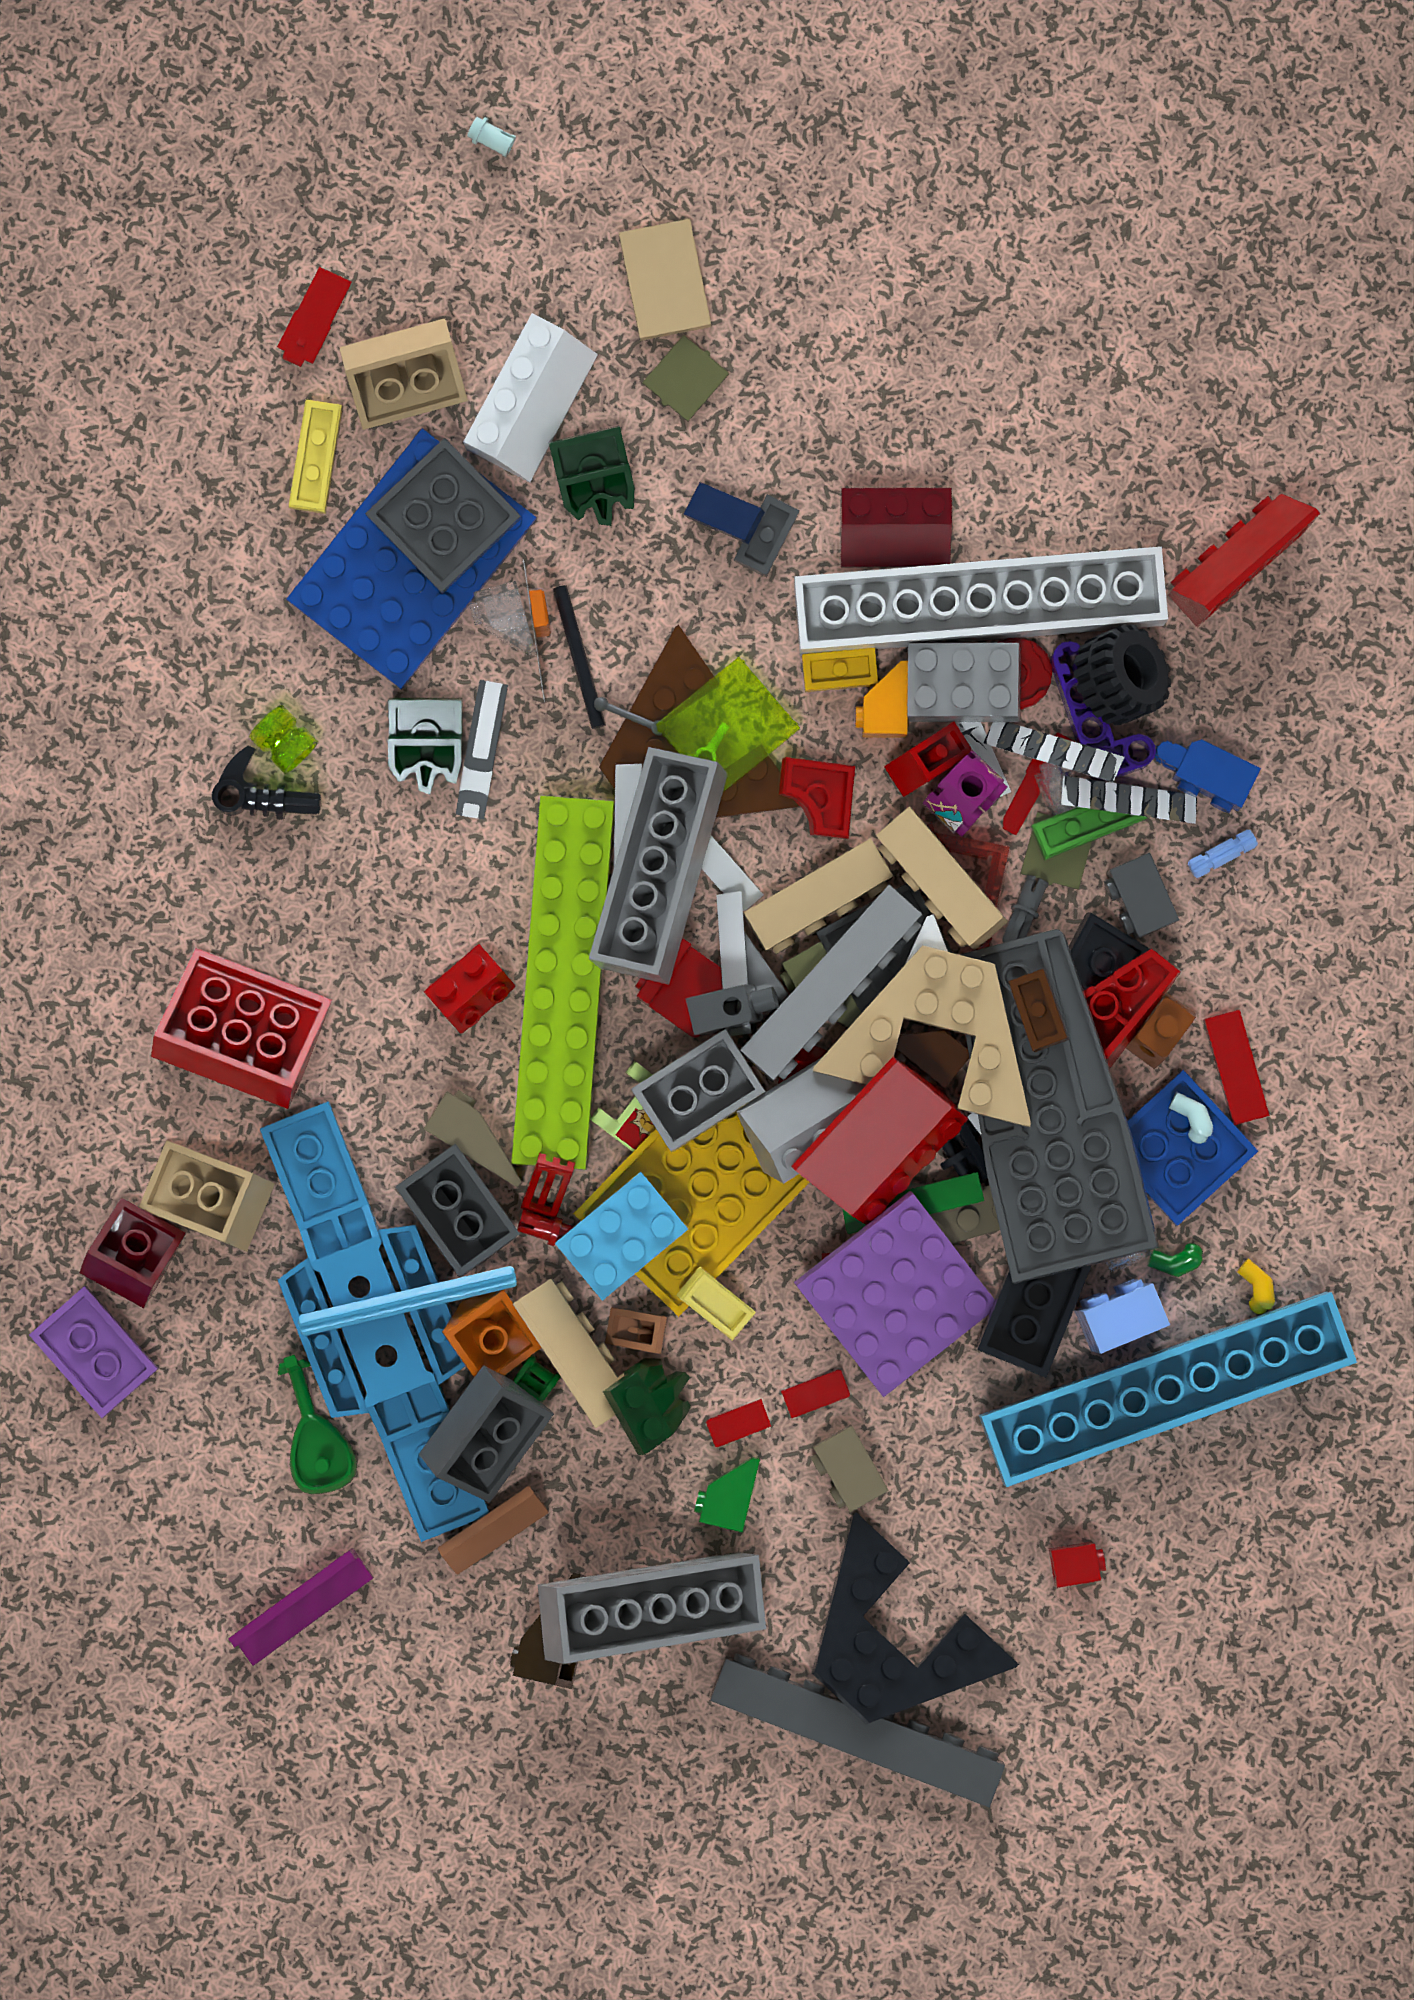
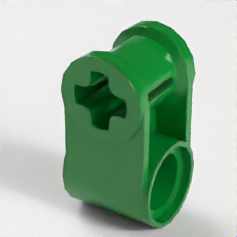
[513,1354,561,1402]

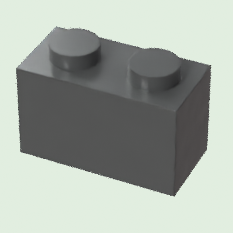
[1104,853,1179,940]

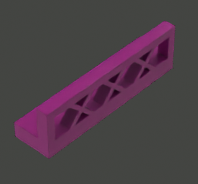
[228,1548,374,1666]

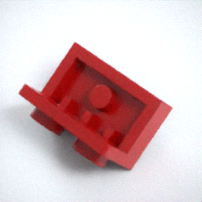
[424,944,515,1034]

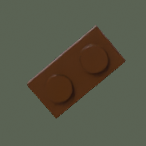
[1008,969,1070,1052]

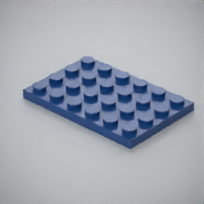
[286,428,537,690]

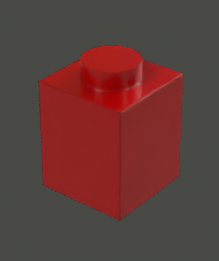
[1049,1541,1106,1588]

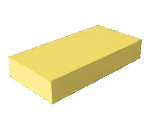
[677,1267,756,1341]

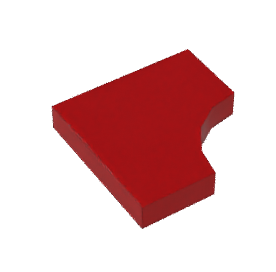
[779,757,855,839]

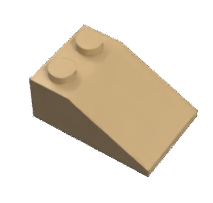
[139,1140,275,1252]

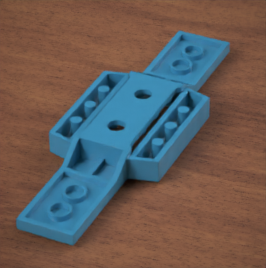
[260,1101,490,1542]

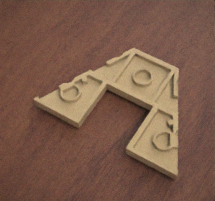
[813,945,1031,1128]

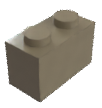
[810,1425,889,1513]

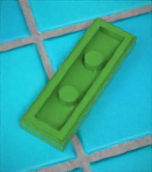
[1031,785,1147,861]

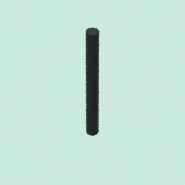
[553,585,606,729]

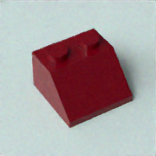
[79,1198,186,1309]

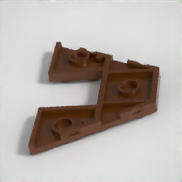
[599,625,800,819]

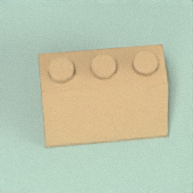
[340,318,468,430]

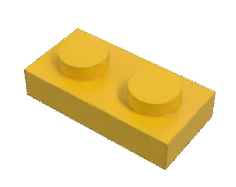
[802,648,878,692]

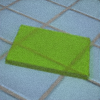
[655,657,800,792]

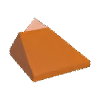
[442,1290,542,1377]

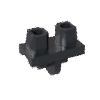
[940,1119,988,1182]

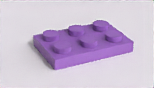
[29,1286,159,1418]

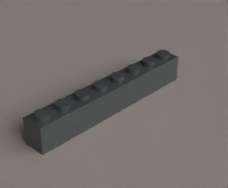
[710,1653,1005,1808]

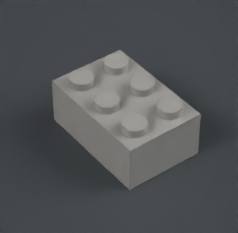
[907,643,1021,722]
[631,1029,765,1153]

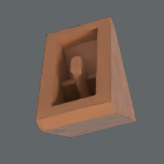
[605,1307,667,1354]

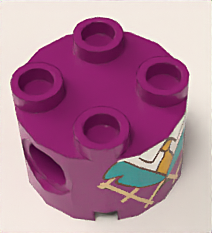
[922,750,1008,837]

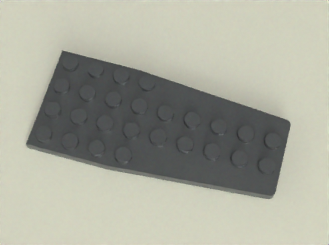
[960,929,1159,1284]

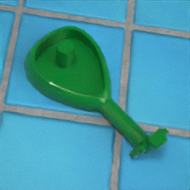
[277,1355,357,1495]

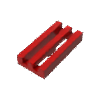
[521,1153,575,1218]

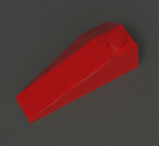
[1084,948,1181,1068]

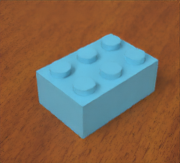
[555,1172,688,1301]

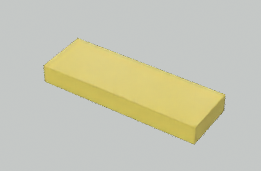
[289,400,343,514]

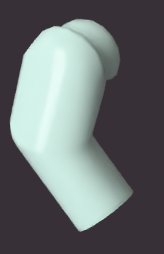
[1169,1092,1213,1144]

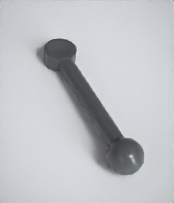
[594,697,666,736]

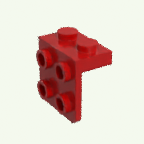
[635,938,723,1038]

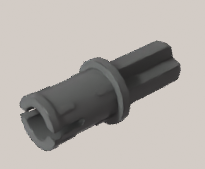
[1002,875,1049,943]

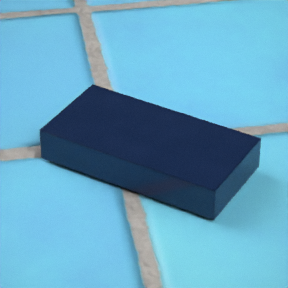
[684,482,765,545]

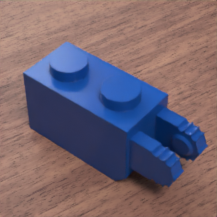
[1154,739,1261,813]

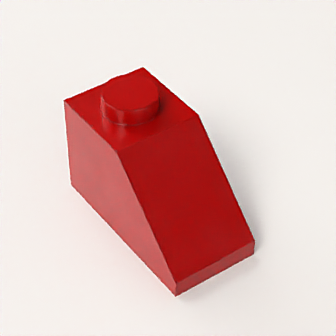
[884,721,972,797]

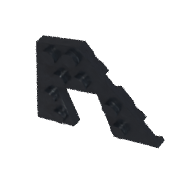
[812,1512,1019,1724]

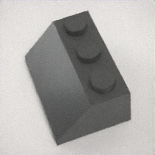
[395,1144,520,1278]
[419,1365,554,1503]

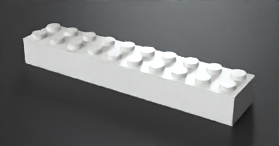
[794,546,1168,656]

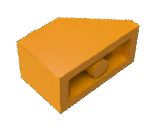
[855,661,908,738]

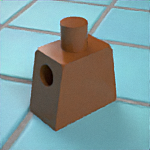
[1126,992,1196,1069]

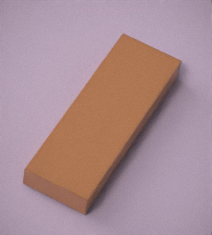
[437,1486,549,1575]

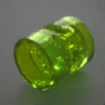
[249,705,318,774]

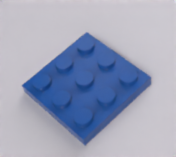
[1127,1070,1258,1226]

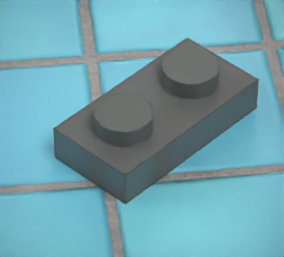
[734,494,800,578]

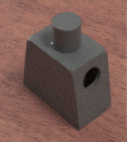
[686,984,779,1035]

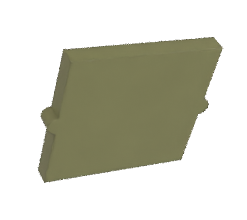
[642,335,729,422]
[1020,812,1092,890]

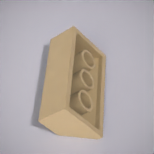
[513,1279,625,1428]

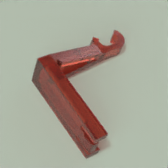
[927,821,1011,950]

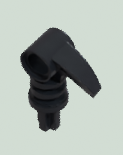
[212,745,321,820]

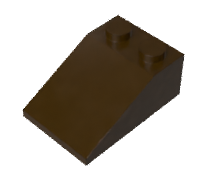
[510,1573,587,1689]

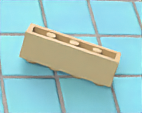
[876,806,1009,950]
[744,838,893,954]

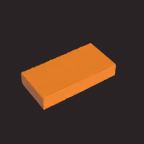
[529,589,551,638]

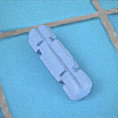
[1188,830,1258,878]

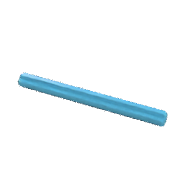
[298,1266,517,1336]

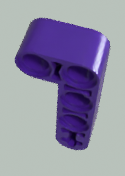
[1050,641,1156,782]

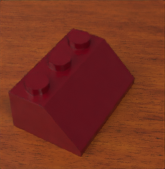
[840,488,952,568]

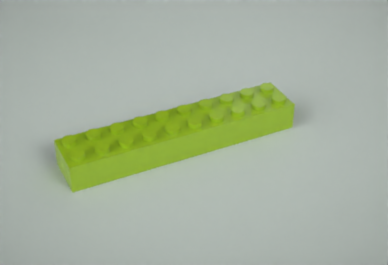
[511,796,615,1170]

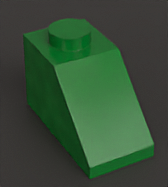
[694,1457,760,1533]

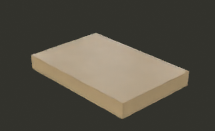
[619,219,711,341]

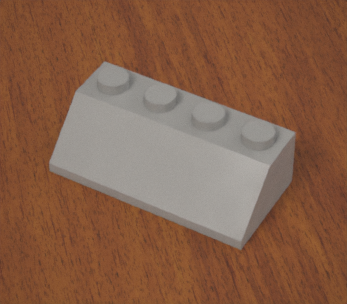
[736,1057,866,1184]

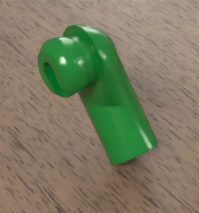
[1147,1243,1203,1277]

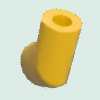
[1237,1258,1275,1314]

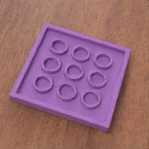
[794,1191,995,1397]

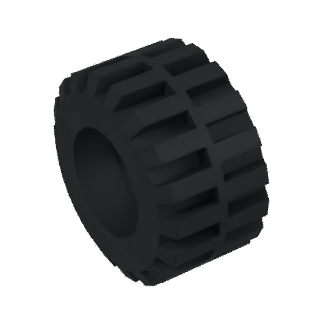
[1074,624,1171,725]

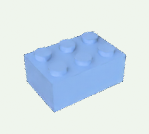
[1074,1279,1170,1354]

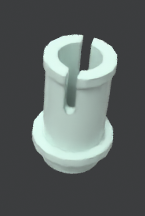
[467,117,516,157]

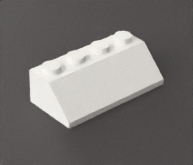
[463,313,598,483]

